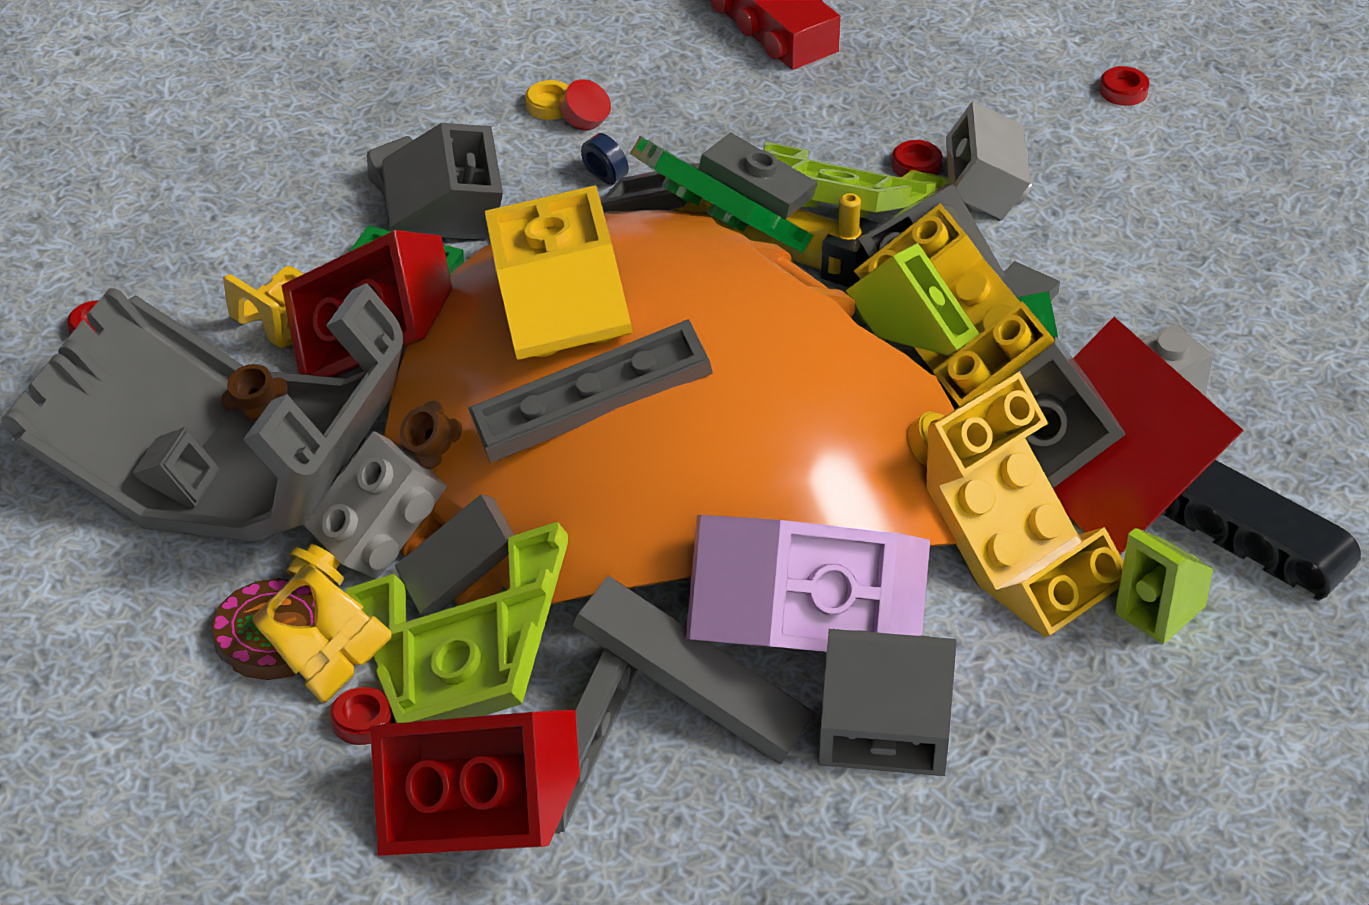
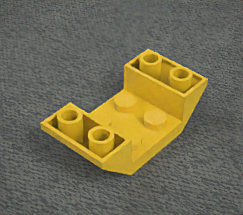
[485,185,633,360]
[854,203,1055,407]
[926,371,1124,637]

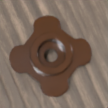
[221,364,288,421]
[400,401,462,469]

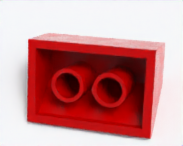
[281,230,452,378]
[370,710,580,856]

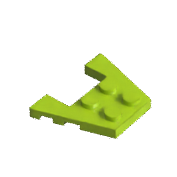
[763,142,949,218]
[346,522,568,723]

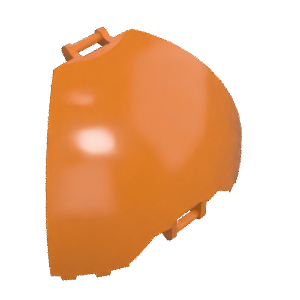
[384,210,957,606]

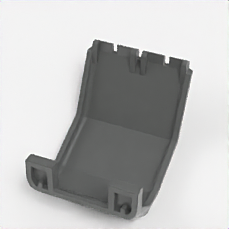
[1,284,403,542]

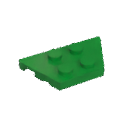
[630,136,814,254]

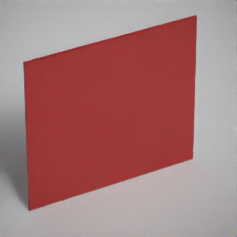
[1053,316,1244,555]

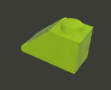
[846,243,979,356]
[1115,528,1214,645]

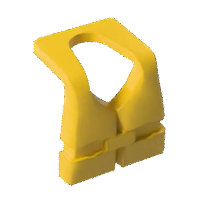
[223,266,304,349]
[252,564,391,702]

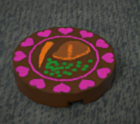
[212,578,315,680]

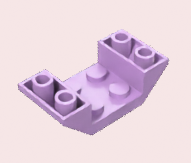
[686,515,930,652]

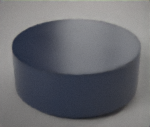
[581,133,629,185]

